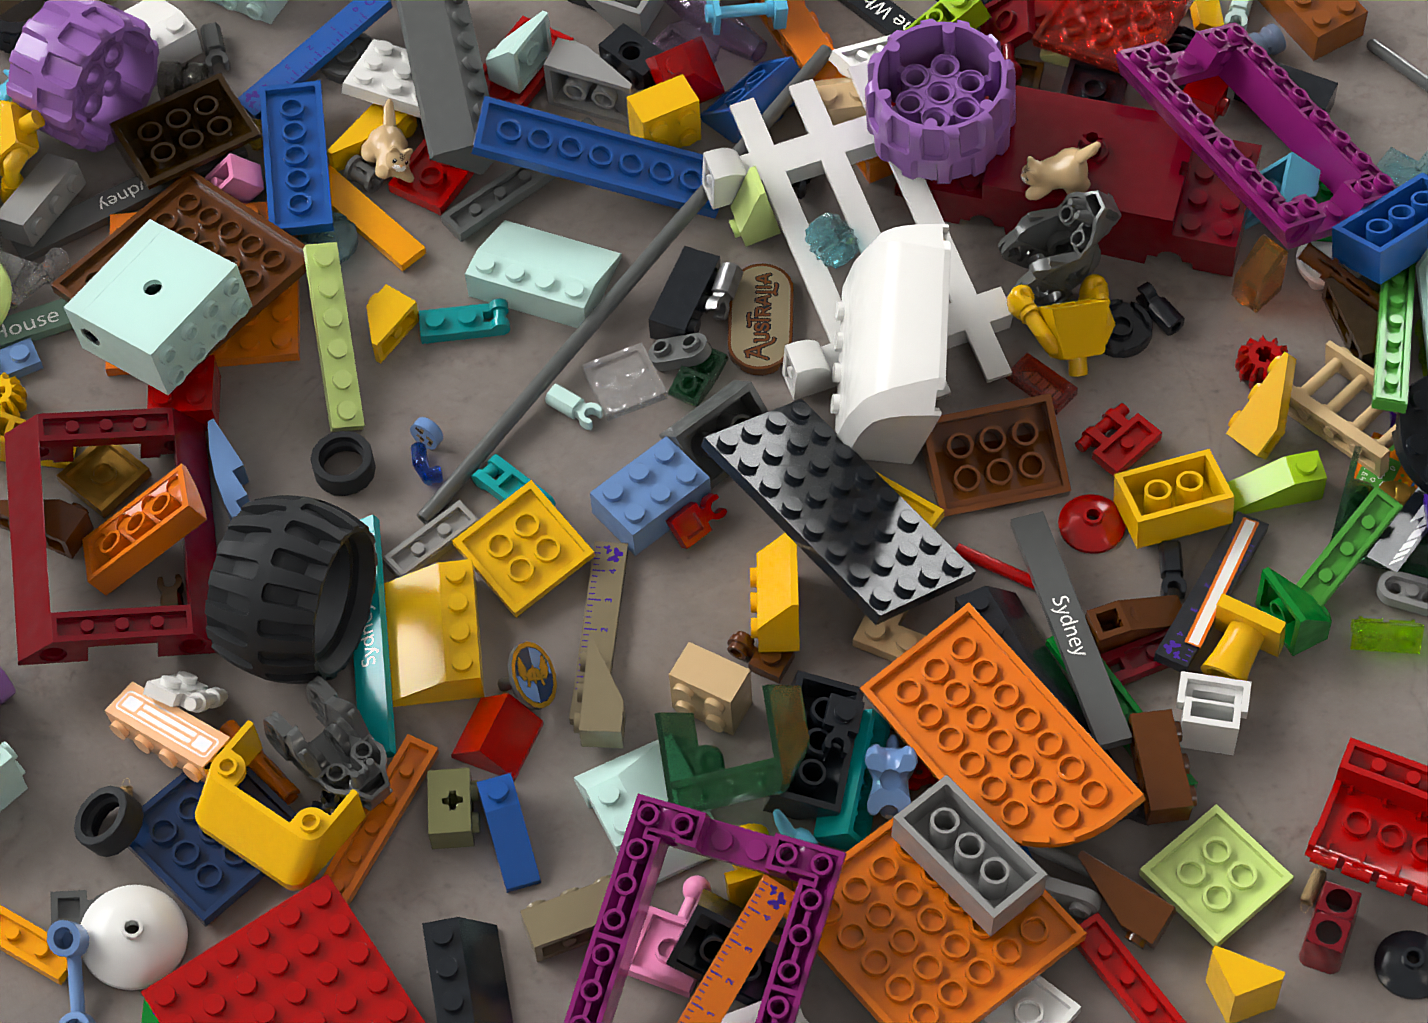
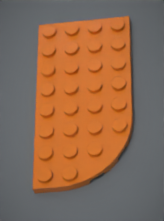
[860,602,1146,848]

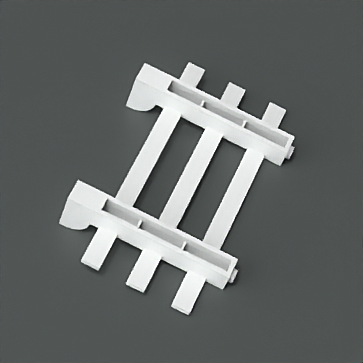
[702,61,1013,400]

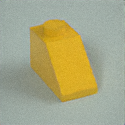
[366,284,419,364]

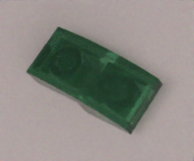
[667,348,728,407]

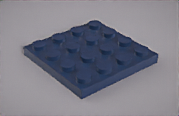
[128,766,297,926]

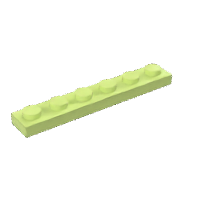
[303,242,365,432]

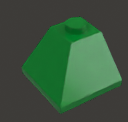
[1255,567,1332,656]

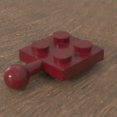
[980,0,1036,83]

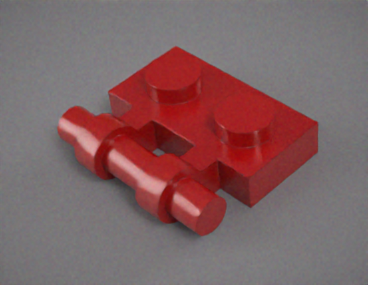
[1075,403,1162,477]

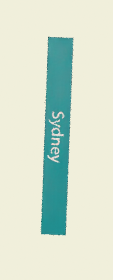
[353,515,396,758]

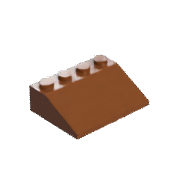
[921,393,1071,517]

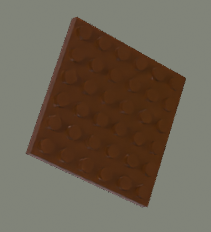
[50,170,307,368]

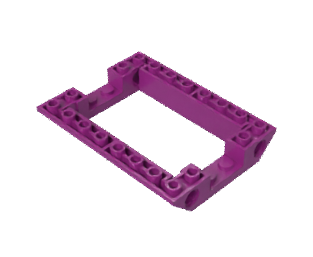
[1116,22,1397,250]
[564,794,847,1023]

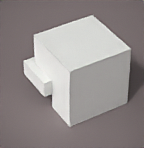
[1176,671,1251,755]

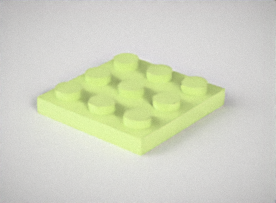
[1139,804,1294,947]

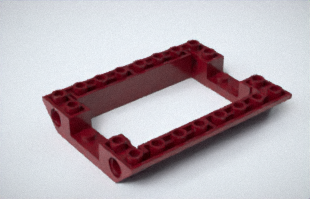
[4,408,217,666]

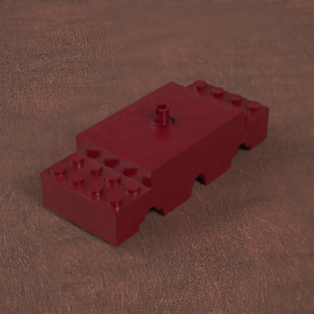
[925,85,1262,277]

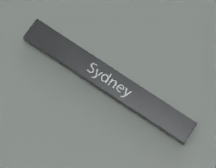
[11,146,248,264]
[1010,511,1133,750]

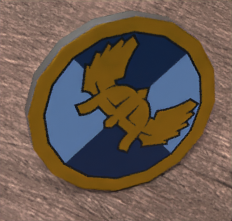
[497,641,557,710]

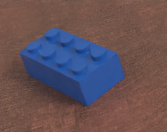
[1332,172,1428,285]

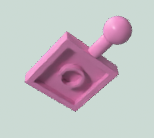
[628,875,711,998]

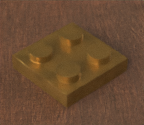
[56,445,152,518]

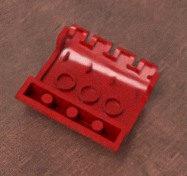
[1305,737,1428,907]

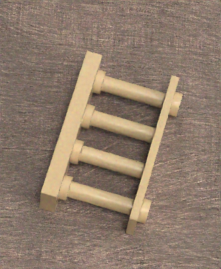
[1288,340,1396,478]

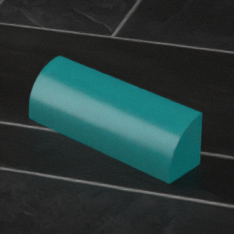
[813,708,891,850]

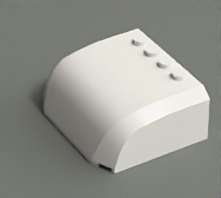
[830,224,951,464]

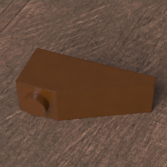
[0,499,94,559]
[1078,850,1177,949]

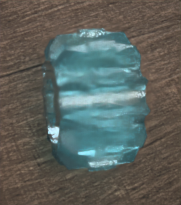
[805,212,859,269]

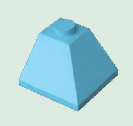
[1244,152,1321,230]

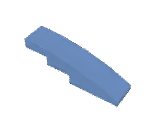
[208,418,250,521]

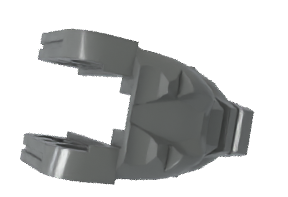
[998,190,1122,306]
[263,676,393,811]

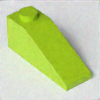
[1227,450,1327,517]

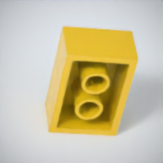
[1113,449,1234,549]

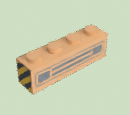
[104,681,231,783]

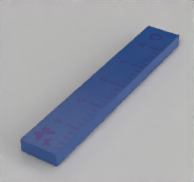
[238,0,393,122]

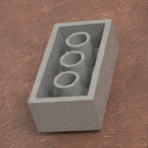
[891,775,1047,937]

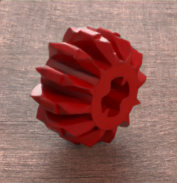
[1235,335,1288,390]

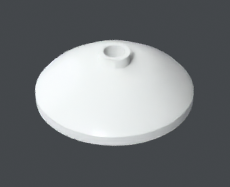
[81,885,188,990]

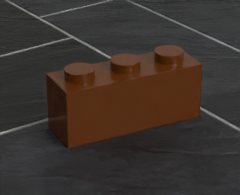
[1127,709,1197,825]

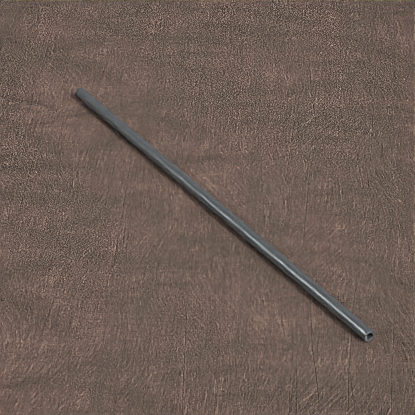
[417,45,832,524]

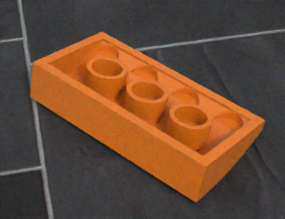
[82,463,207,596]

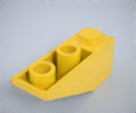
[1226,352,1297,460]

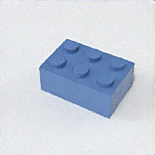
[590,436,711,556]

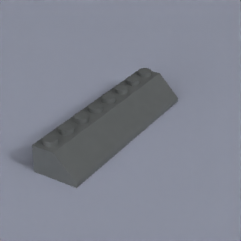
[396,0,495,175]

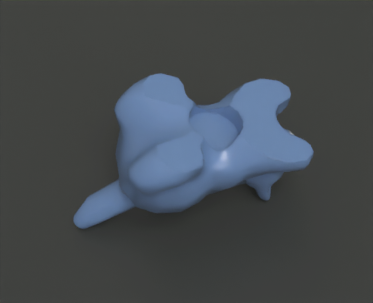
[865,735,918,820]

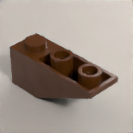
[1085,595,1182,654]

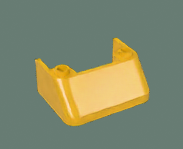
[195,720,366,891]

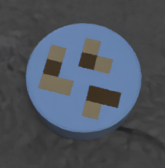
[410,417,443,449]

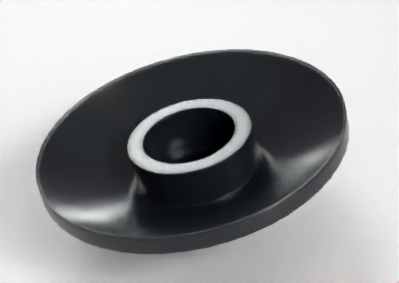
[1374,930,1428,1000]

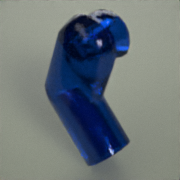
[410,442,443,486]

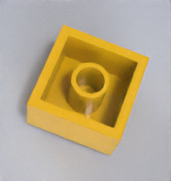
[626,74,702,148]

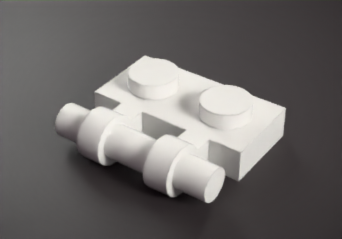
[143,671,228,713]

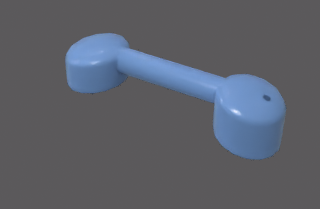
[47,920,96,1023]

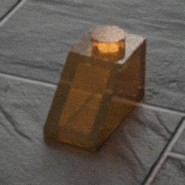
[1231,234,1289,313]

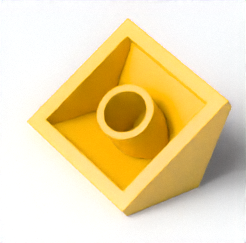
[1205,945,1286,1023]

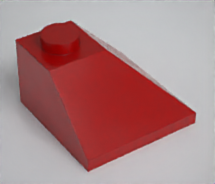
[646,36,725,104]

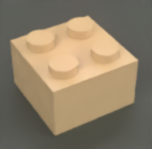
[669,642,753,735]

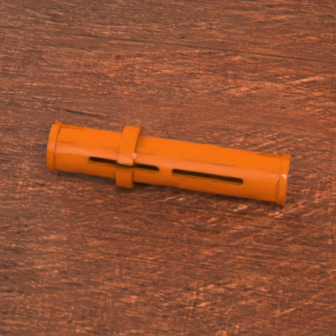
[219,720,300,805]

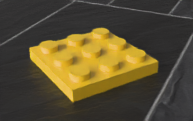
[452,480,595,618]

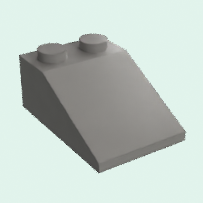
[543,38,633,126]

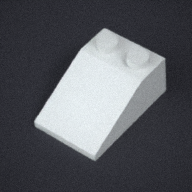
[124,0,203,77]

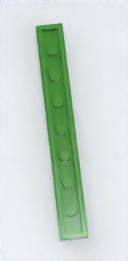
[1371,263,1416,413]

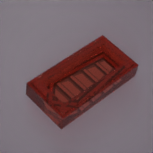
[1006,352,1078,415]

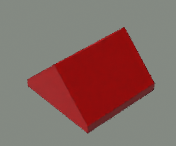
[451,693,544,781]

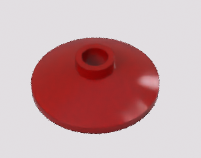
[1058,494,1126,554]

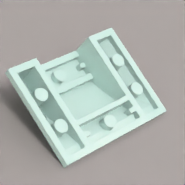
[574,735,714,883]

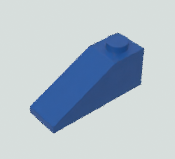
[477,773,541,893]

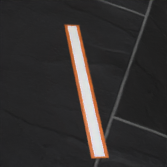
[1184,517,1259,648]

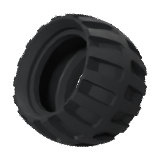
[205,495,378,684]

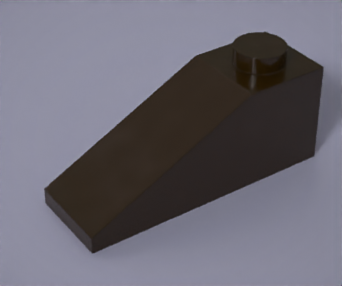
[1322,277,1378,369]

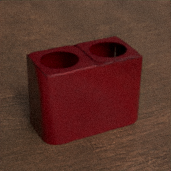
[1299,881,1362,974]

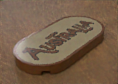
[728,263,794,376]

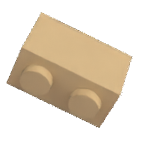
[814,77,866,126]

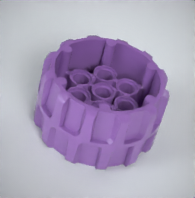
[6,0,160,152]
[865,18,1016,184]

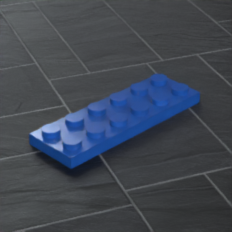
[259,80,334,236]

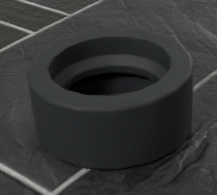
[310,431,376,496]
[74,786,144,857]

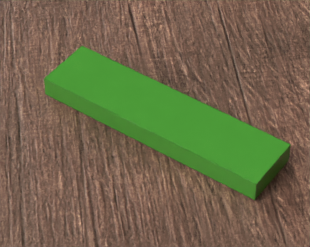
[1296,486,1404,606]

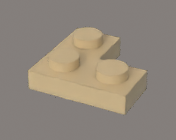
[853,611,926,662]

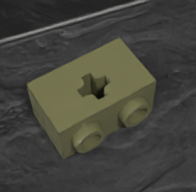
[427,768,481,849]

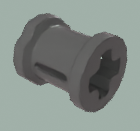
[344,154,384,194]

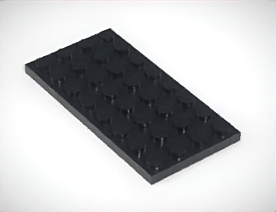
[701,399,976,625]

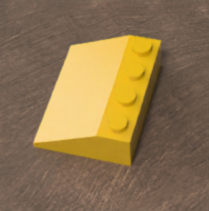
[384,559,485,707]

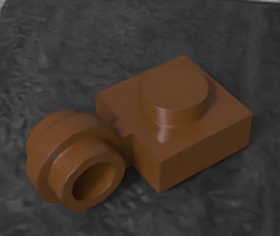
[727,631,795,684]

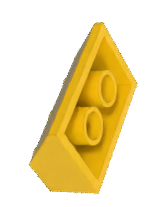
[750,533,800,652]

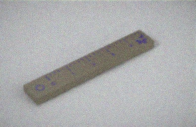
[569,541,629,725]

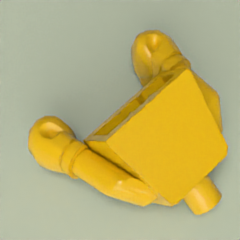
[0,100,45,204]
[1007,274,1115,377]

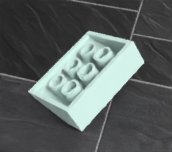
[465,220,622,328]

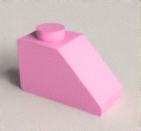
[204,153,264,203]

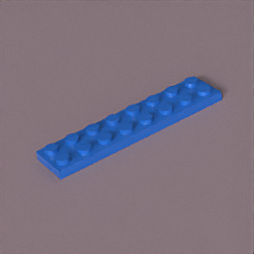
[471,96,719,219]

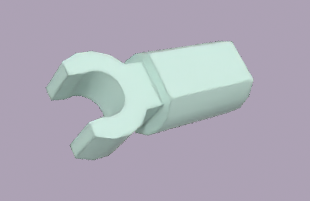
[1224,0,1253,30]
[545,383,603,430]

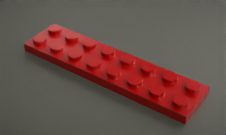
[388,16,574,216]

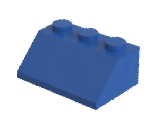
[700,56,801,143]

